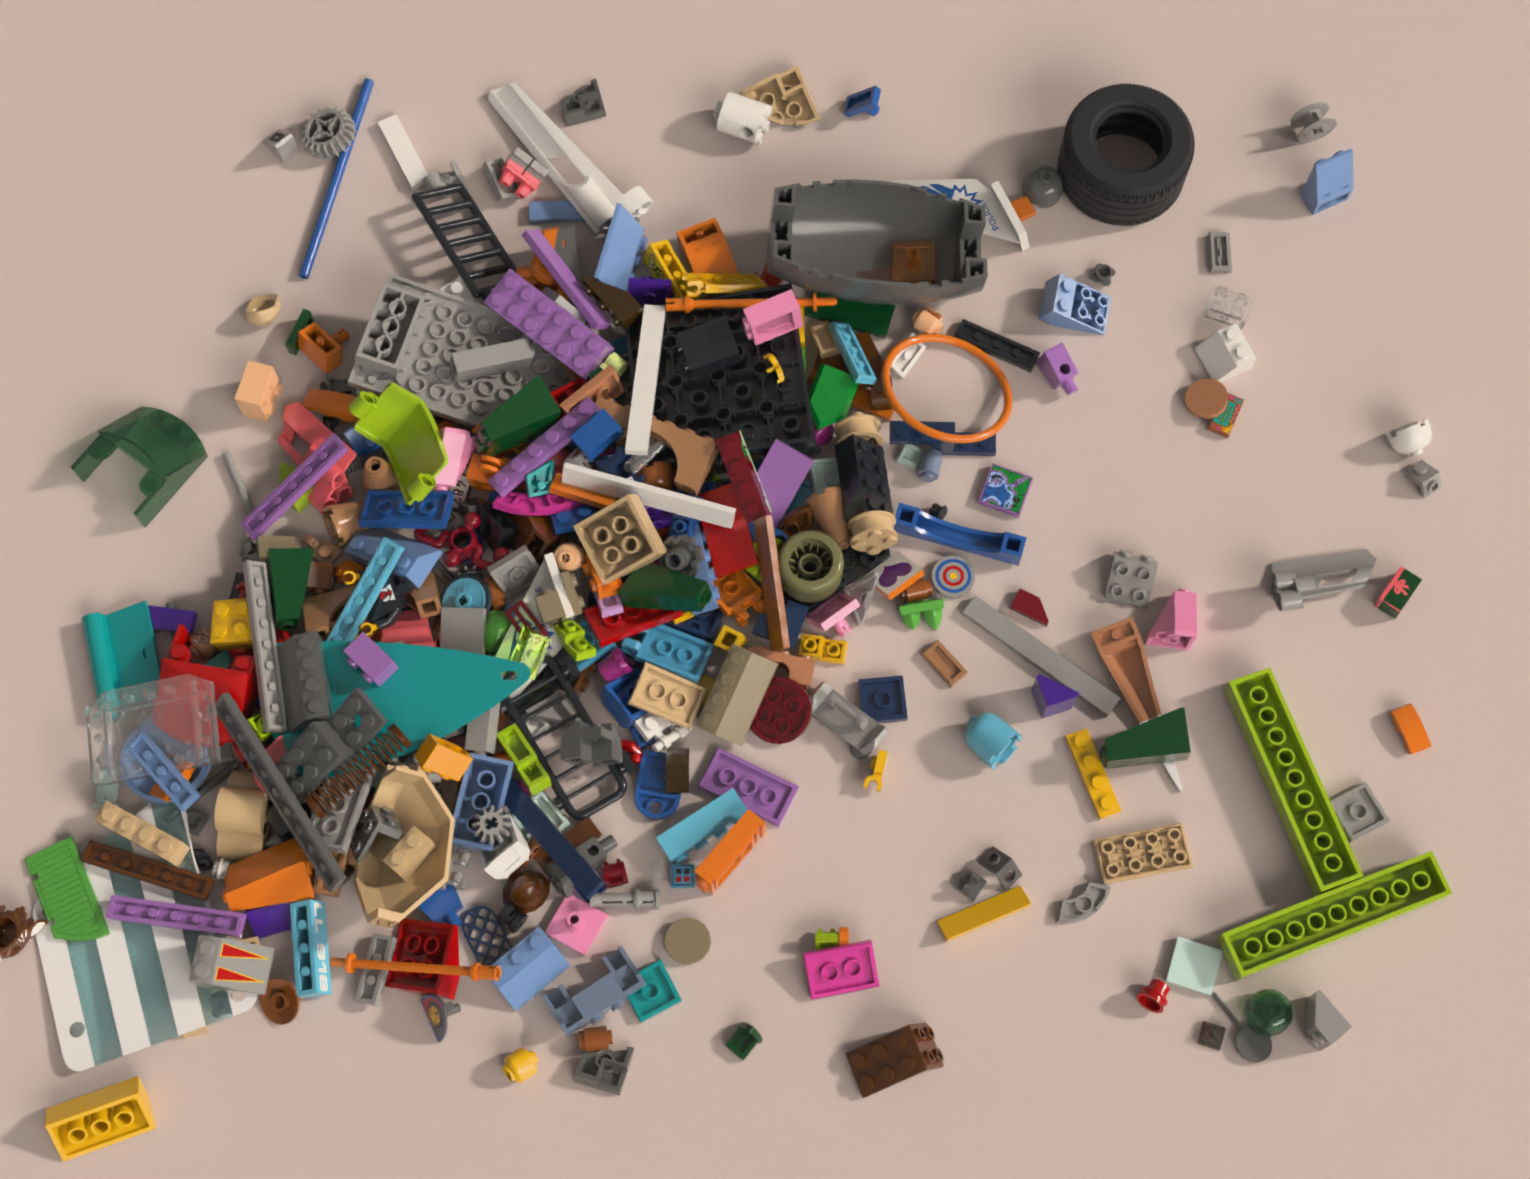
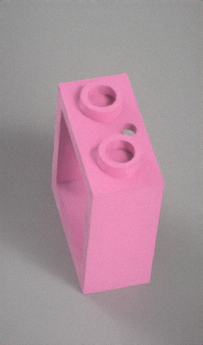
[742,289,803,346]

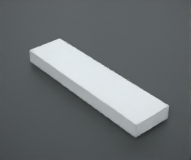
[378,114,428,190]

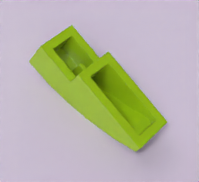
[496,723,552,796]

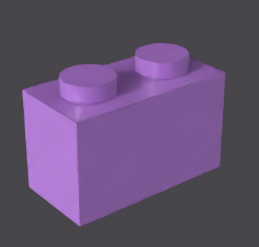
[343,632,399,687]

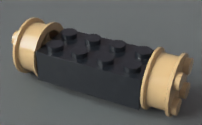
[834,412,899,555]

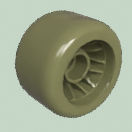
[778,530,844,603]

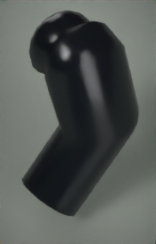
[183,849,212,871]

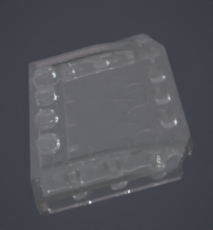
[86,674,221,785]

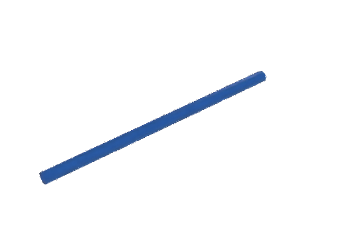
[298,78,374,279]

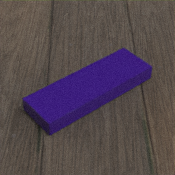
[135,603,198,635]

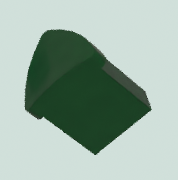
[725,1022,763,1061]

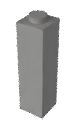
[449,338,535,382]
[465,673,504,756]

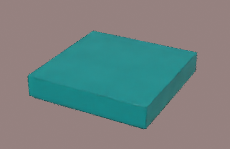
[627,959,682,1023]

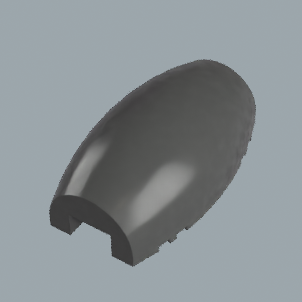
[767,179,988,305]

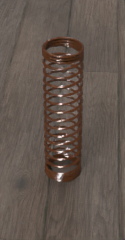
[303,723,412,820]

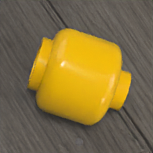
[502,1047,539,1083]

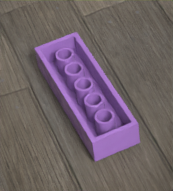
[484,269,614,382]

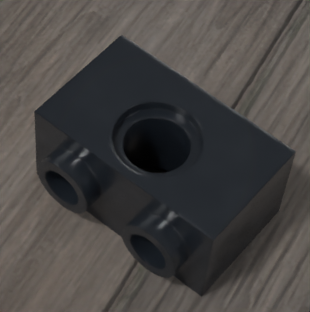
[475,502,520,551]

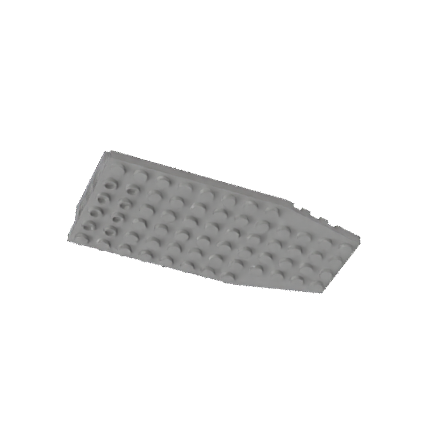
[347,273,576,448]

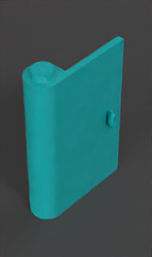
[81,600,161,722]

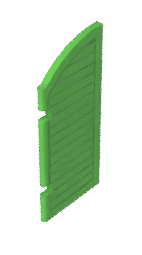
[24,836,110,942]

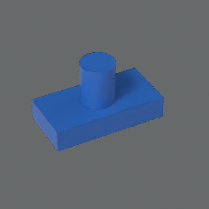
[843,85,881,118]

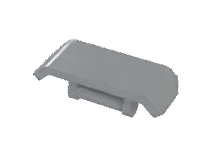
[810,682,889,755]

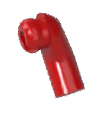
[621,739,643,764]

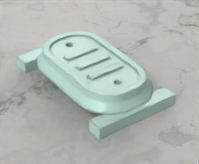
[93,768,121,808]

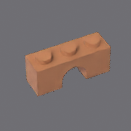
[749,645,815,691]

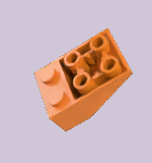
[676,218,739,294]

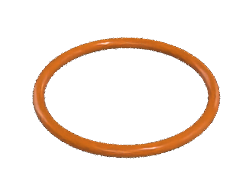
[881,334,1013,444]

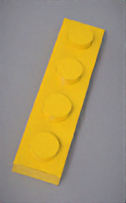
[1065,728,1122,820]

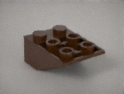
[506,492,565,566]

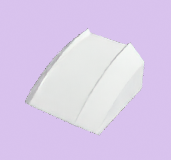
[478,813,530,879]

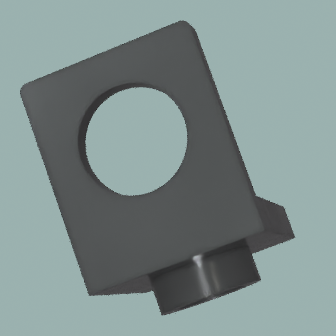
[977,846,1022,890]

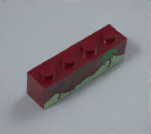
[715,430,772,523]

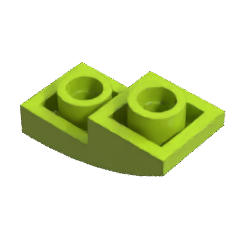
[554,620,596,662]

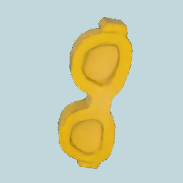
[763,353,784,384]

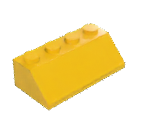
[45,1076,156,1162]

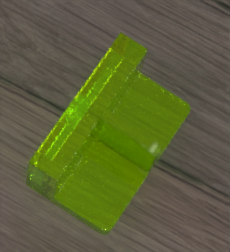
[510,626,551,680]

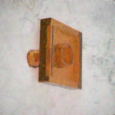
[893,241,935,284]

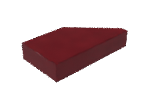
[1010,589,1049,627]

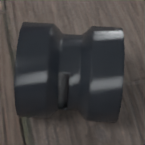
[496,901,528,934]

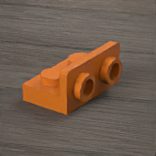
[582,554,623,600]

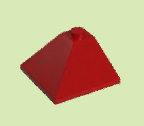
[384,919,460,1000]

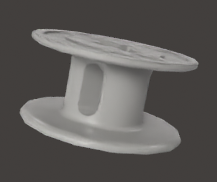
[1290,102,1337,143]

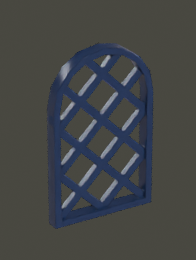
[462,906,512,966]

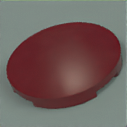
[750,676,812,744]

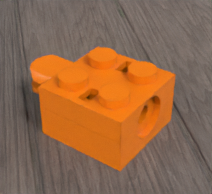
[466,453,517,493]

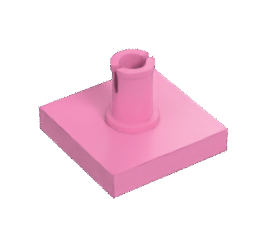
[806,591,860,637]
[544,895,608,956]

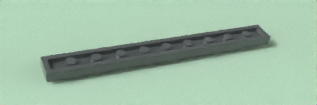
[213,692,346,892]

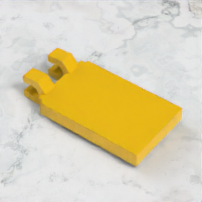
[679,273,768,297]

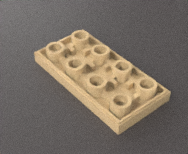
[1092,823,1193,885]

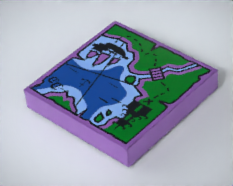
[978,463,1033,518]

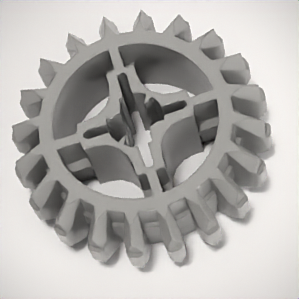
[300,106,356,160]

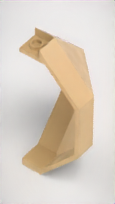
[354,763,455,928]

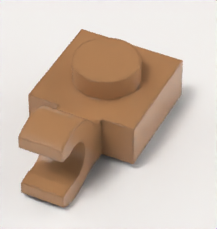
[302,533,343,564]

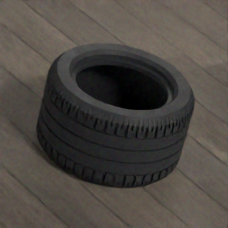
[1057,83,1195,226]

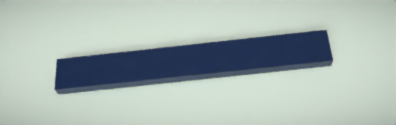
[504,775,606,900]

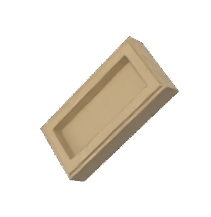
[808,320,841,359]

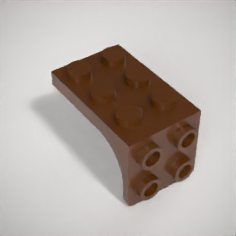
[845,1023,944,1098]

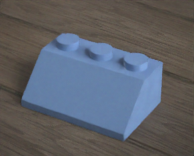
[491,927,570,1011]

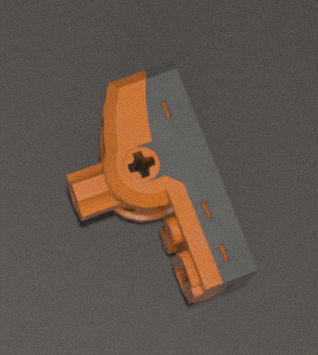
[516,225,591,329]

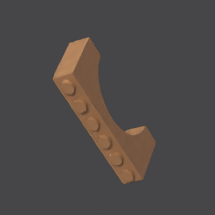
[595,396,719,496]
[303,569,442,641]

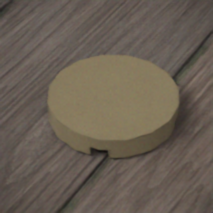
[665,918,711,965]

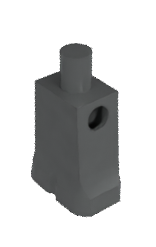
[546,835,618,898]

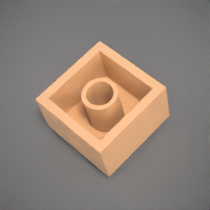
[234,361,283,422]

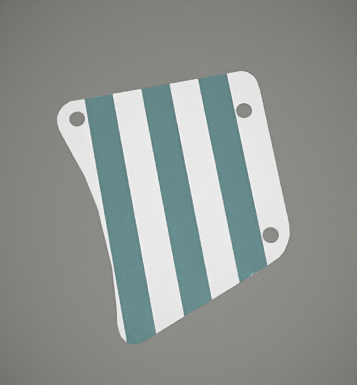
[33,802,258,1072]

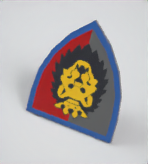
[421,994,461,1043]

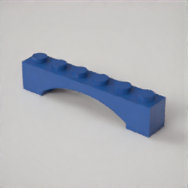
[894,503,1027,566]

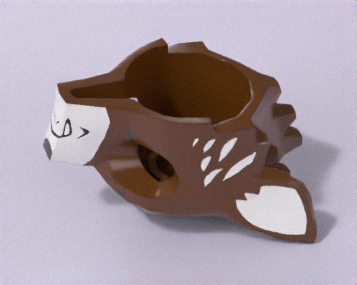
[0,905,48,962]

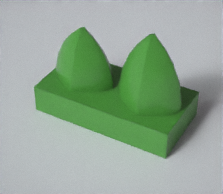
[897,597,944,631]

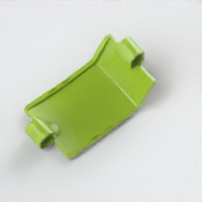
[348,382,449,506]

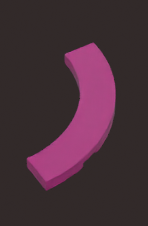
[493,469,597,516]

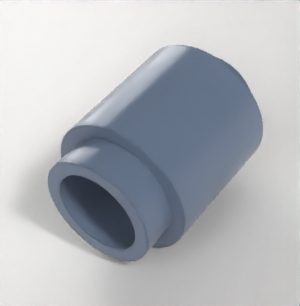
[917,449,943,482]

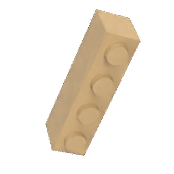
[94,801,190,867]

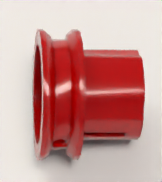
[1136,979,1170,1013]

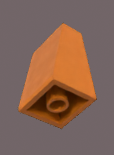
[222,838,316,912]

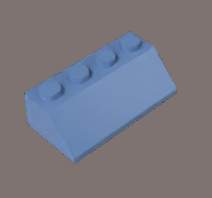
[344,528,443,589]
[452,752,514,851]

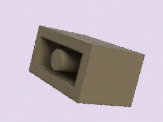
[535,589,566,629]

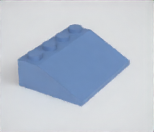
[594,203,647,291]

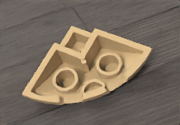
[741,65,821,126]

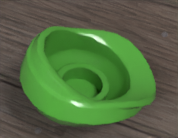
[485,610,511,655]

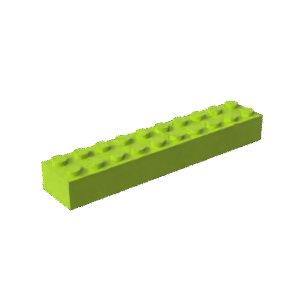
[1224,667,1364,896]
[1217,851,1452,981]

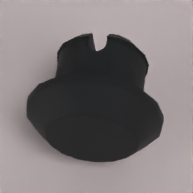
[929,503,948,520]

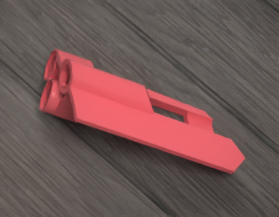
[278,402,357,515]
[363,610,440,648]

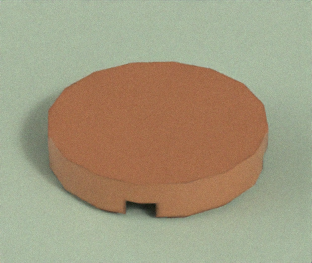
[1185,379,1228,419]

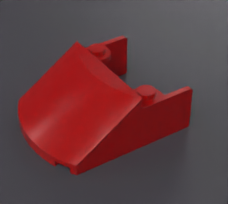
[154,624,259,747]

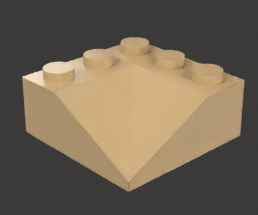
[573,494,667,586]

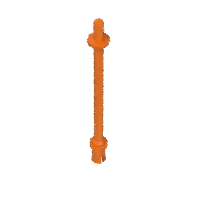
[666,292,838,313]
[329,953,501,982]

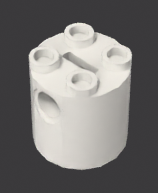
[713,91,773,146]

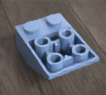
[1300,149,1354,215]
[1039,274,1111,335]

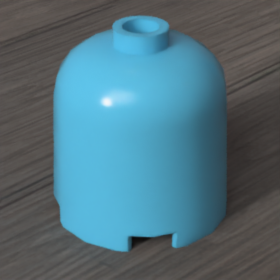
[965,712,1023,770]

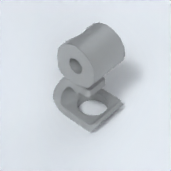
[423,160,466,190]

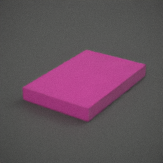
[803,939,880,1000]

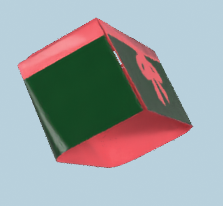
[1374,566,1422,619]

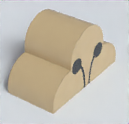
[214,770,273,862]

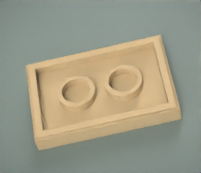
[628,662,708,731]

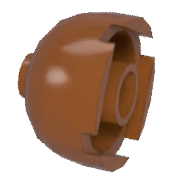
[632,461,676,491]

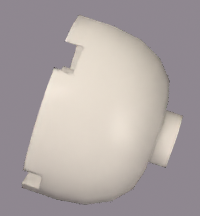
[1386,418,1432,457]

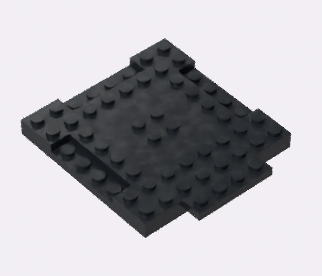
[615,283,817,469]

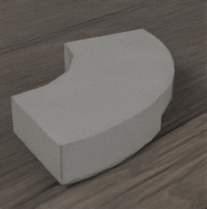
[1057,881,1111,924]

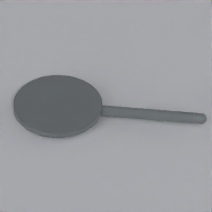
[1212,992,1272,1063]

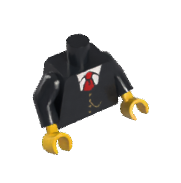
[343,570,413,638]

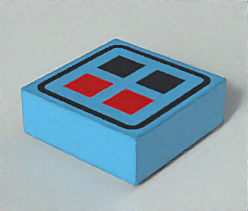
[671,864,694,888]

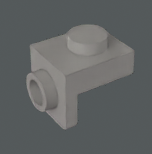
[1405,460,1441,498]

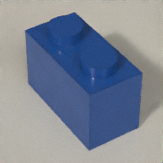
[570,408,624,463]

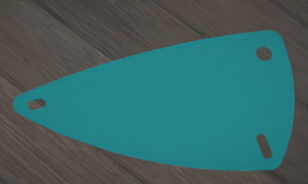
[272,641,531,778]

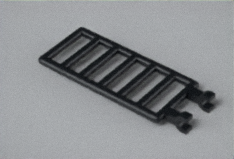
[411,184,517,307]

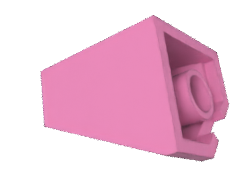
[434,427,476,491]
[1145,589,1197,650]

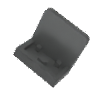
[350,803,403,862]

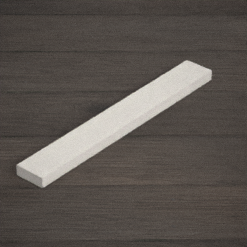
[625,304,666,455]
[562,462,736,529]

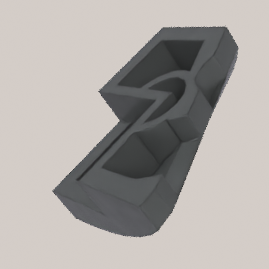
[560,79,606,127]
[574,1047,634,1096]

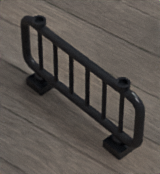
[500,654,637,820]

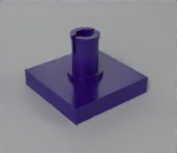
[627,275,671,307]

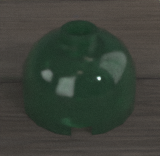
[1244,989,1293,1037]

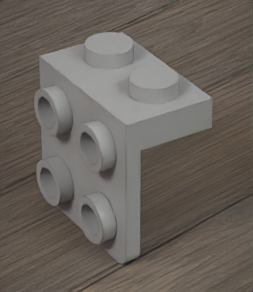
[1105,550,1158,607]

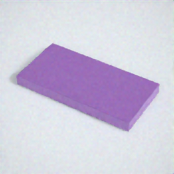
[749,439,815,528]
[698,747,799,828]

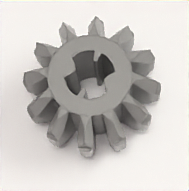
[472,805,512,845]

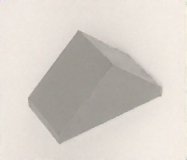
[263,129,299,163]

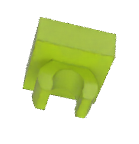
[815,928,839,950]

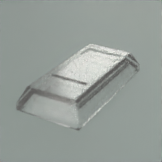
[624,439,665,474]

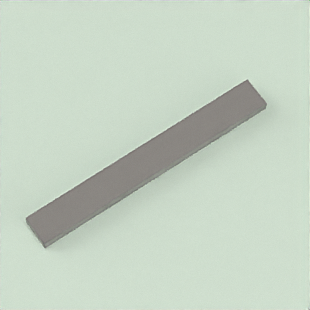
[242,560,288,733]
[962,596,1121,717]

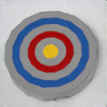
[931,556,975,599]

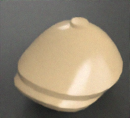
[245,294,281,327]

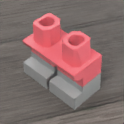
[498,147,549,200]

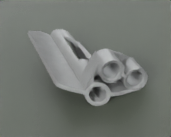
[1270,549,1377,611]

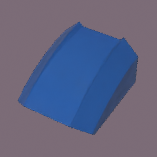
[600,667,647,729]

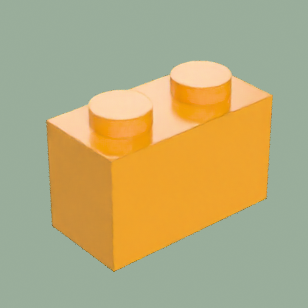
[415,733,473,782]

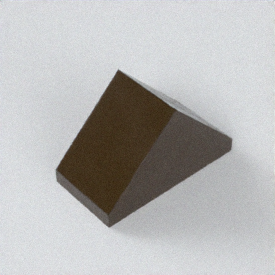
[666,748,690,793]

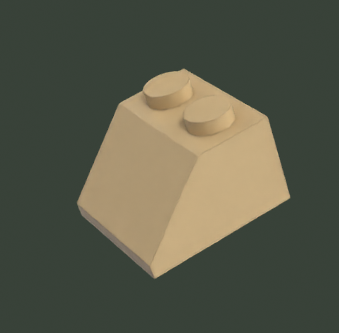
[371,817,437,882]

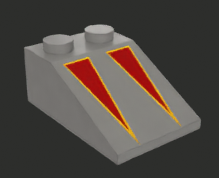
[188,935,275,995]

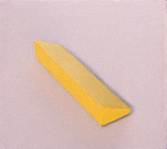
[937,885,1031,942]

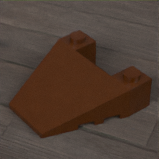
[807,332,893,410]

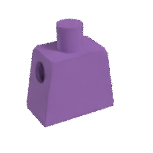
[1036,342,1078,396]

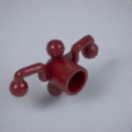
[414,512,510,570]

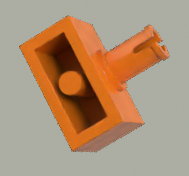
[298,322,350,374]

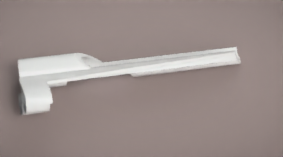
[488,83,654,234]

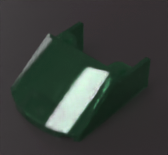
[71,406,208,527]

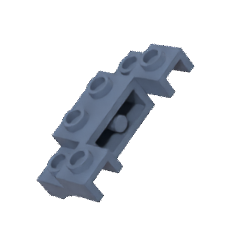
[542,945,646,1036]

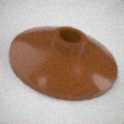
[260,978,300,1025]

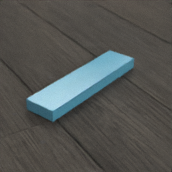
[828,322,877,385]

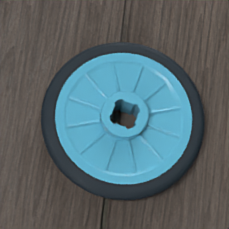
[440,574,492,616]

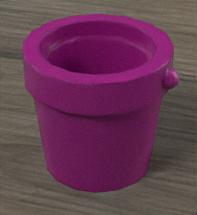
[597,647,634,683]

